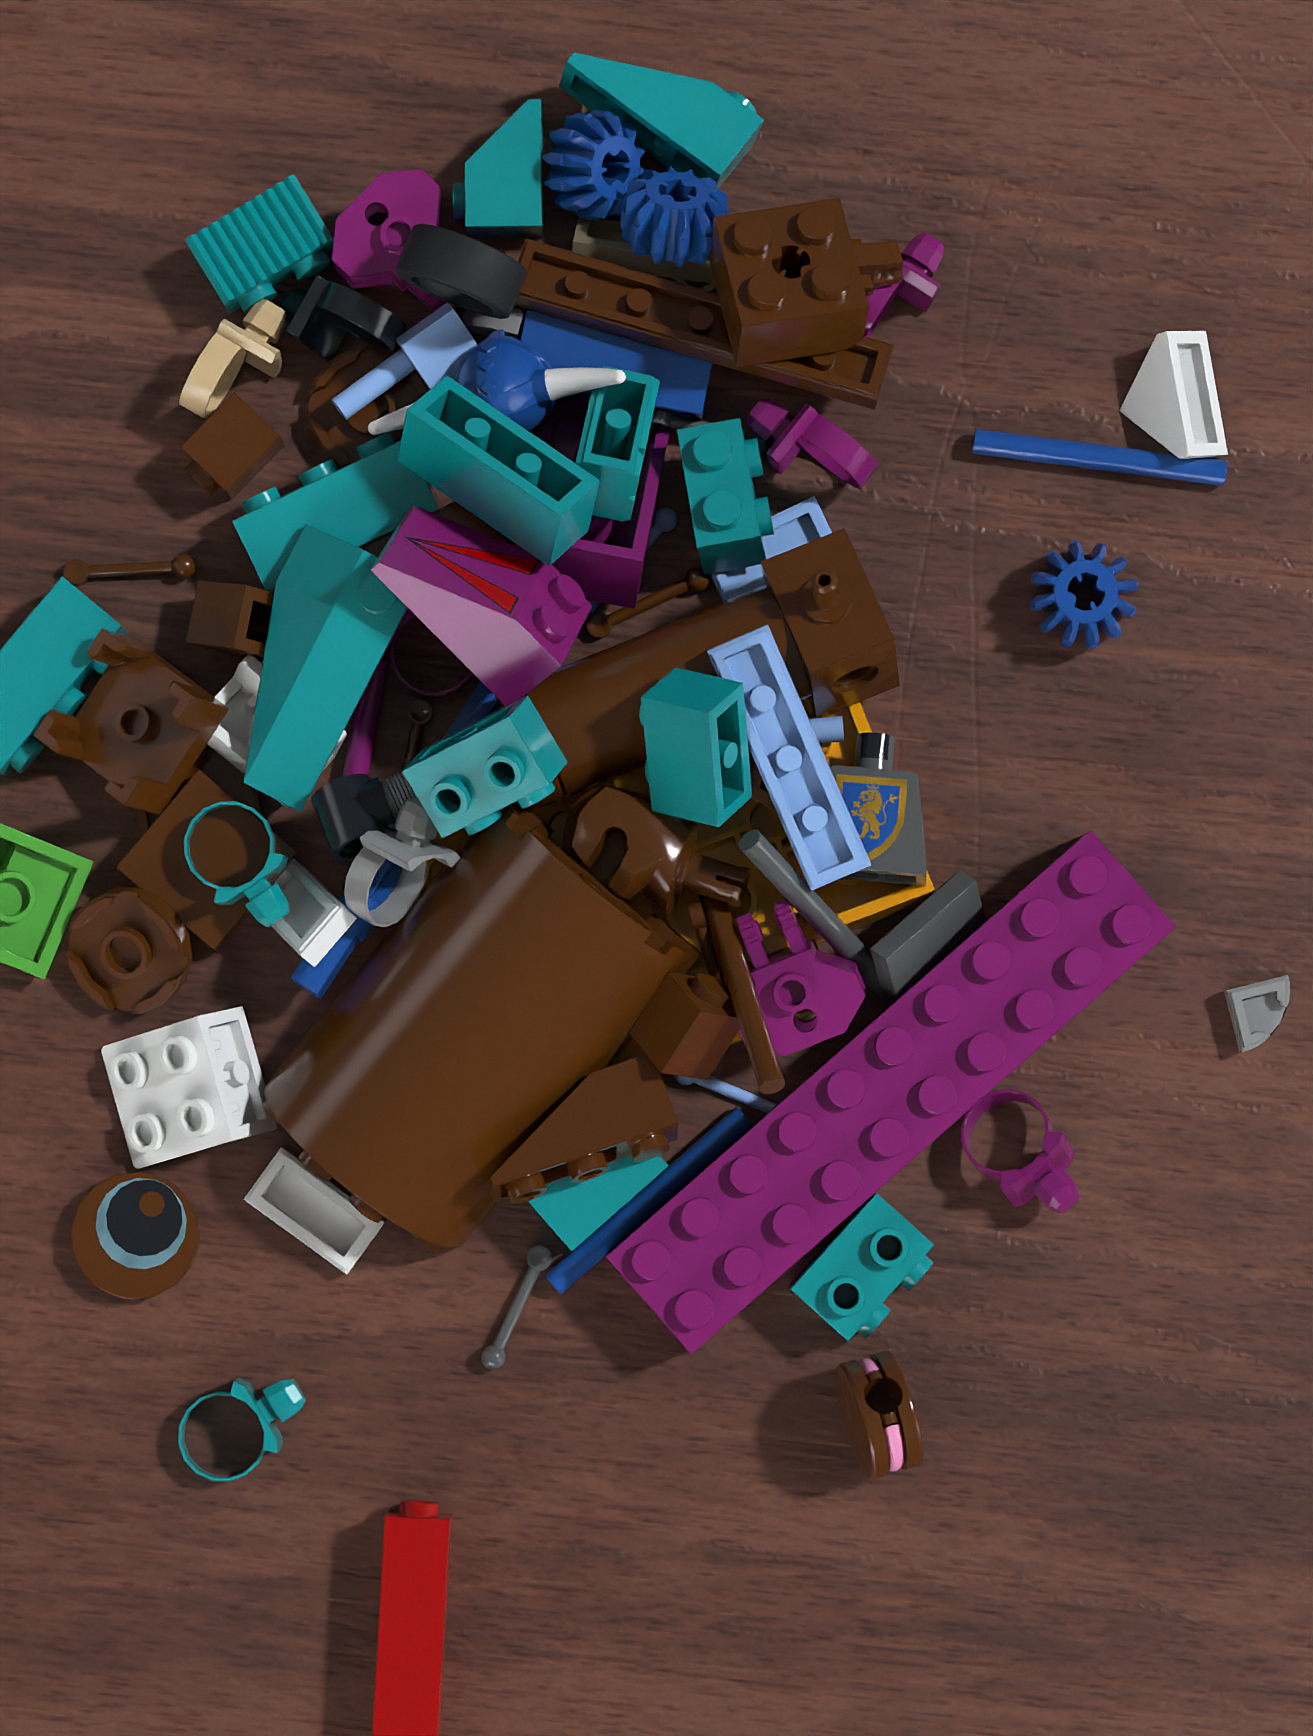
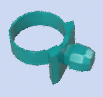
[184,801,290,928]
[178,1377,306,1481]

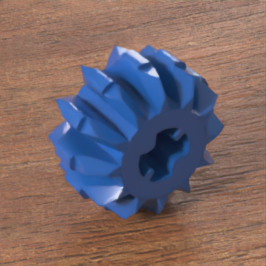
[541,110,648,220]
[620,165,729,268]
[1029,541,1138,650]

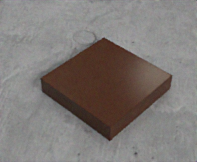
[116,770,298,950]

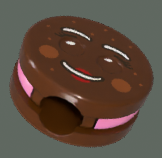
[836,1351,924,1479]

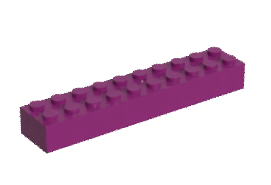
[606,830,1176,1355]

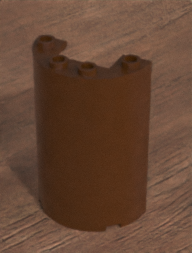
[262,801,703,1253]

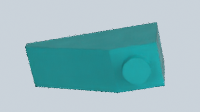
[558,52,764,189]

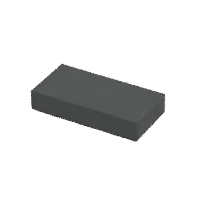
[870,870,986,1000]

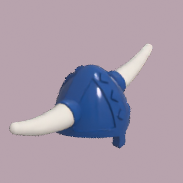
[368,329,626,435]

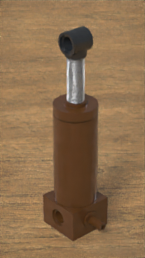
[311,528,900,862]

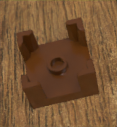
[33,628,229,815]

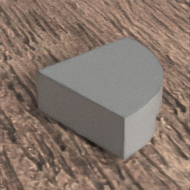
[461,308,525,341]
[1224,975,1290,1052]

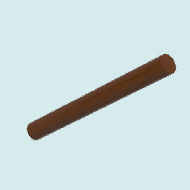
[698,894,785,1094]

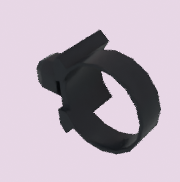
[279,275,407,362]

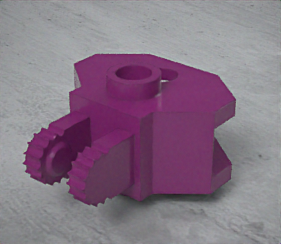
[332,169,447,312]
[736,899,866,1056]

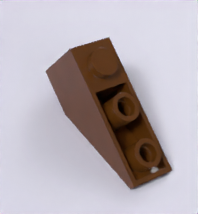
[490,1054,679,1204]

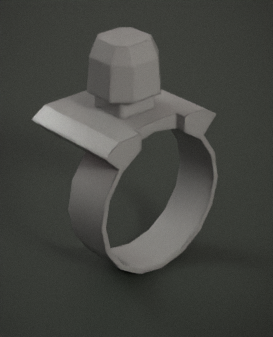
[344,798,460,927]

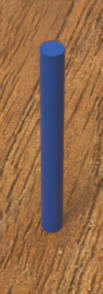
[972,429,1227,486]
[545,1106,753,1294]

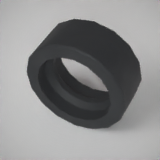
[396,223,527,319]

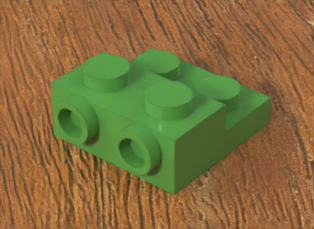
[0,823,94,980]

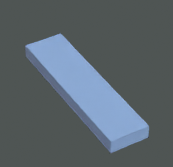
[707,624,871,891]

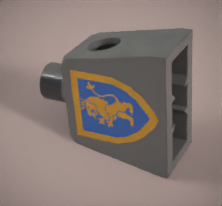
[829,732,927,886]

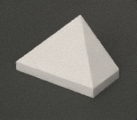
[1119,331,1228,459]

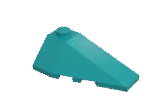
[243,524,408,812]

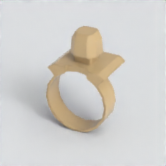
[179,299,286,419]

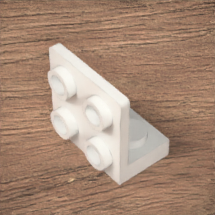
[101,1006,277,1169]

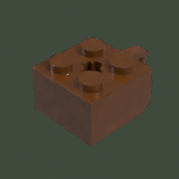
[709,197,903,367]

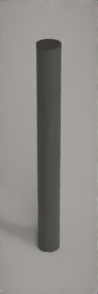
[738,830,896,1004]

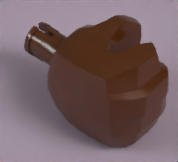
[561,785,751,914]

